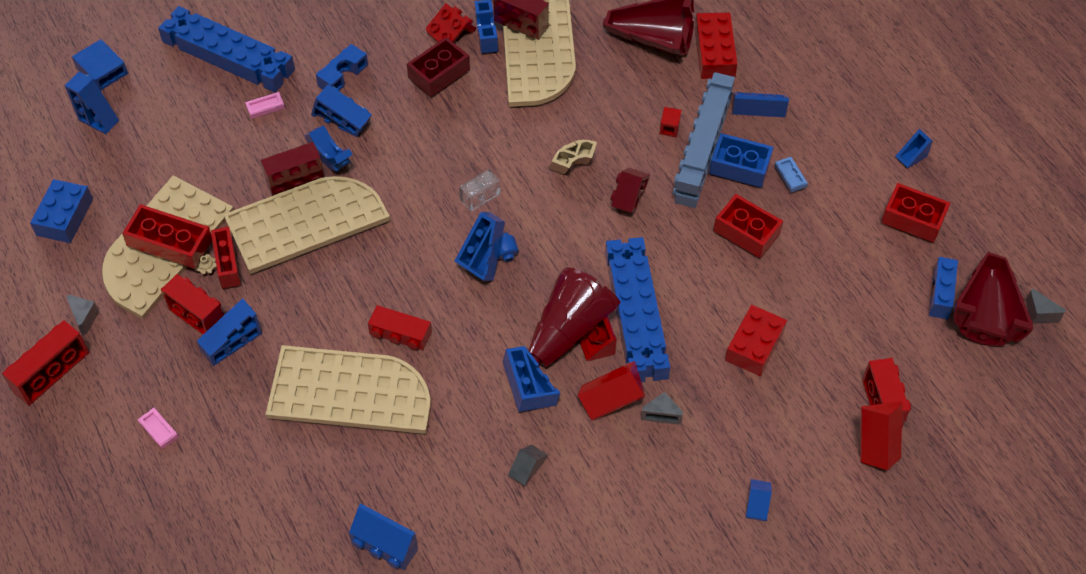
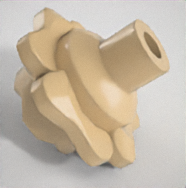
[195,254,216,275]

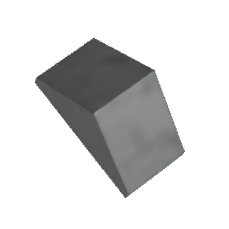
[1026,289,1066,324]
[66,295,99,336]
[641,392,683,425]
[508,444,548,487]

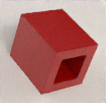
[659,107,682,137]

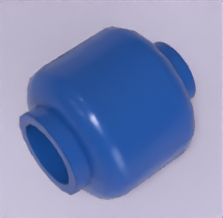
[498,232,519,262]

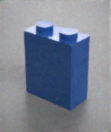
[72,39,128,91]

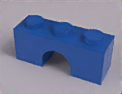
[474,0,498,53]
[316,44,368,91]
[929,257,958,320]

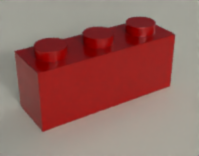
[210,227,241,289]
[368,305,432,350]

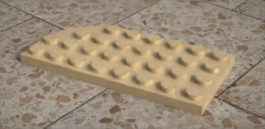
[503,0,576,107]
[102,175,234,320]
[223,177,390,274]
[265,345,431,434]

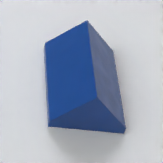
[732,92,789,118]

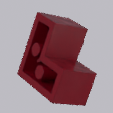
[610,168,650,213]

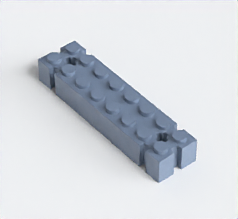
[673,72,735,208]

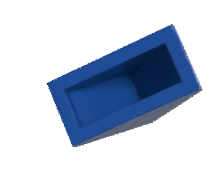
[895,129,933,168]
[746,479,772,521]

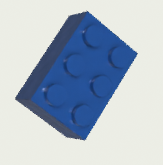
[709,133,774,188]
[30,179,93,243]

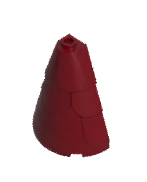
[603,0,694,56]
[954,252,1033,346]
[528,267,621,367]

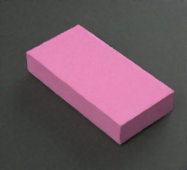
[245,92,285,119]
[137,408,179,449]

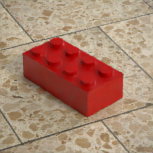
[694,12,738,79]
[122,204,212,269]
[2,320,89,406]

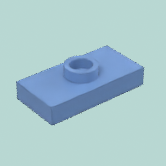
[774,157,808,193]

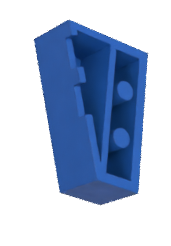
[64,72,119,135]
[311,84,372,137]
[454,212,505,281]
[197,298,262,366]
[503,346,560,412]

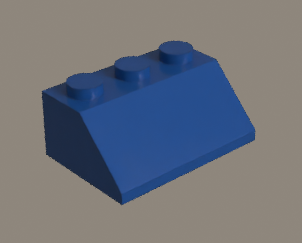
[349,504,418,570]

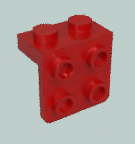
[426,3,477,43]

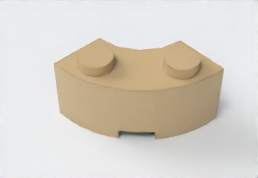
[548,140,597,174]

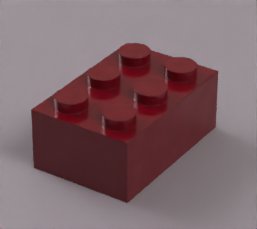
[493,0,549,40]
[407,37,470,97]
[260,142,324,196]

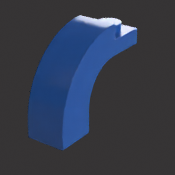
[304,125,353,171]

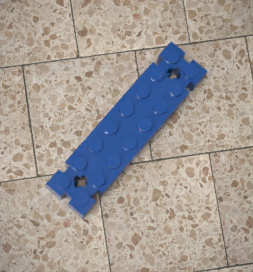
[158,6,295,93]
[605,237,670,382]

